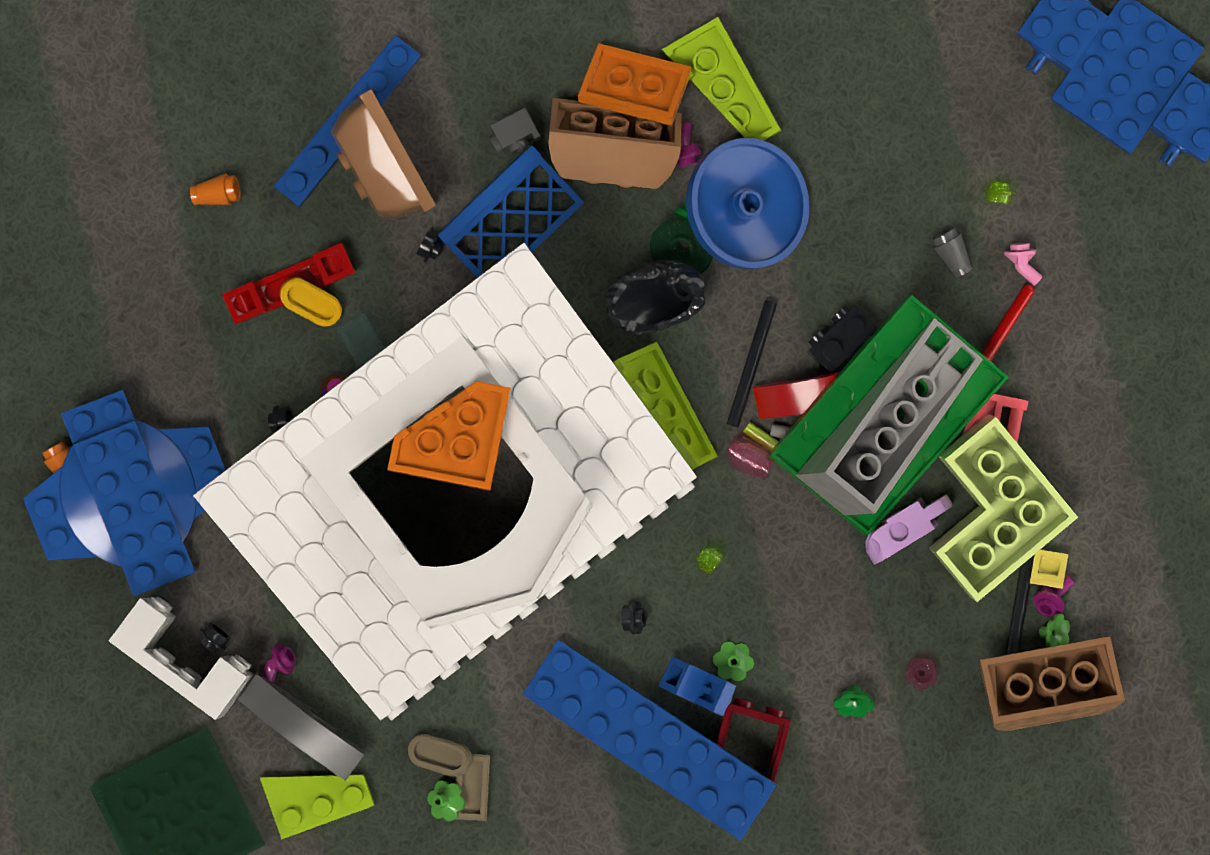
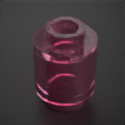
[725,436,774,480]

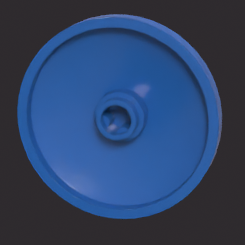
[686,138,809,269]

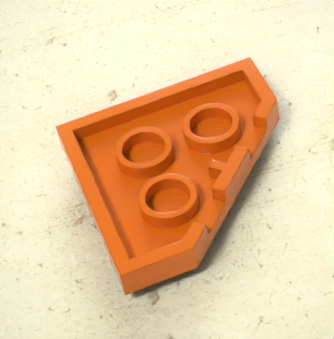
[387,381,511,491]

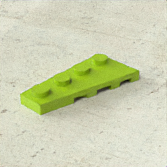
[662,17,782,141]
[613,342,718,470]

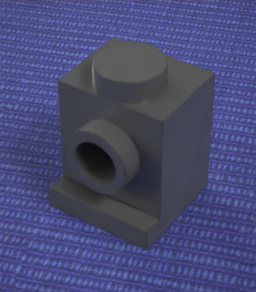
[489,108,541,154]

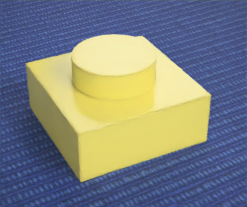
[1030,550,1068,589]

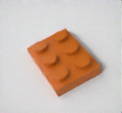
[578,43,691,126]

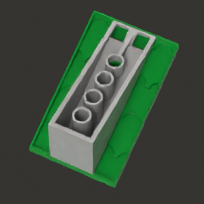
[767,295,1009,535]

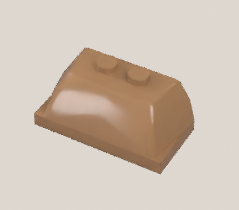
[331,89,436,218]
[548,98,682,189]
[979,636,1125,731]

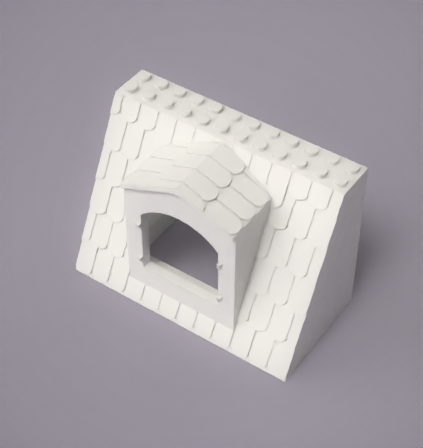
[193,243,697,720]

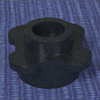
[621,602,647,635]

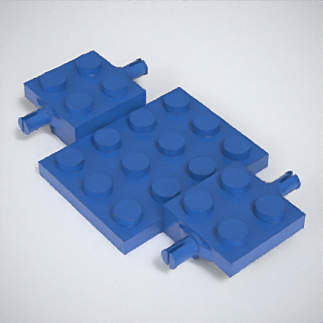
[1016,0,1210,167]

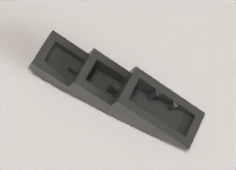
[238,672,364,781]

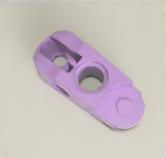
[865,494,953,565]

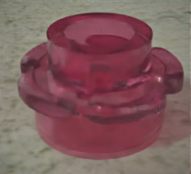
[905,657,938,690]

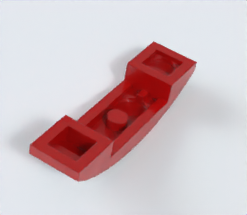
[222,243,355,325]
[753,372,840,419]

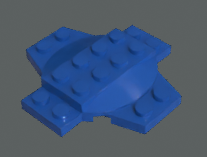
[23,390,226,596]

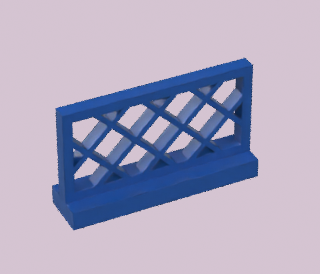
[436,145,584,278]

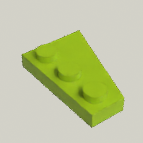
[260,774,375,839]

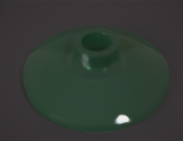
[650,218,713,274]

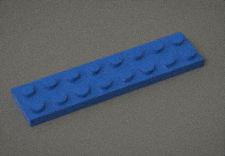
[523,640,778,841]

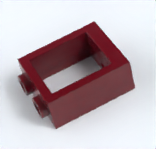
[715,698,791,797]

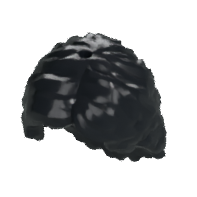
[605,259,705,337]

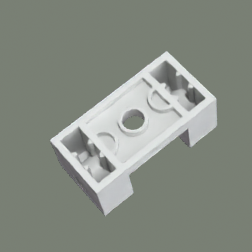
[109,596,255,720]

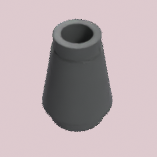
[931,227,973,278]

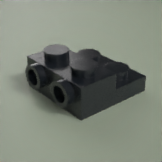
[807,305,878,374]

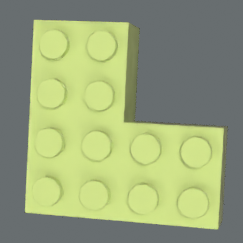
[929,414,1078,602]

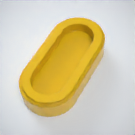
[280,277,342,327]

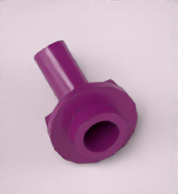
[677,122,702,168]
[1033,574,1076,616]
[262,643,296,683]

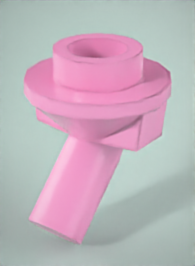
[1004,243,1042,286]

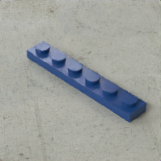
[274,35,421,207]

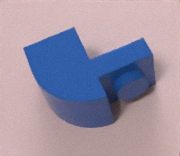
[659,656,736,716]

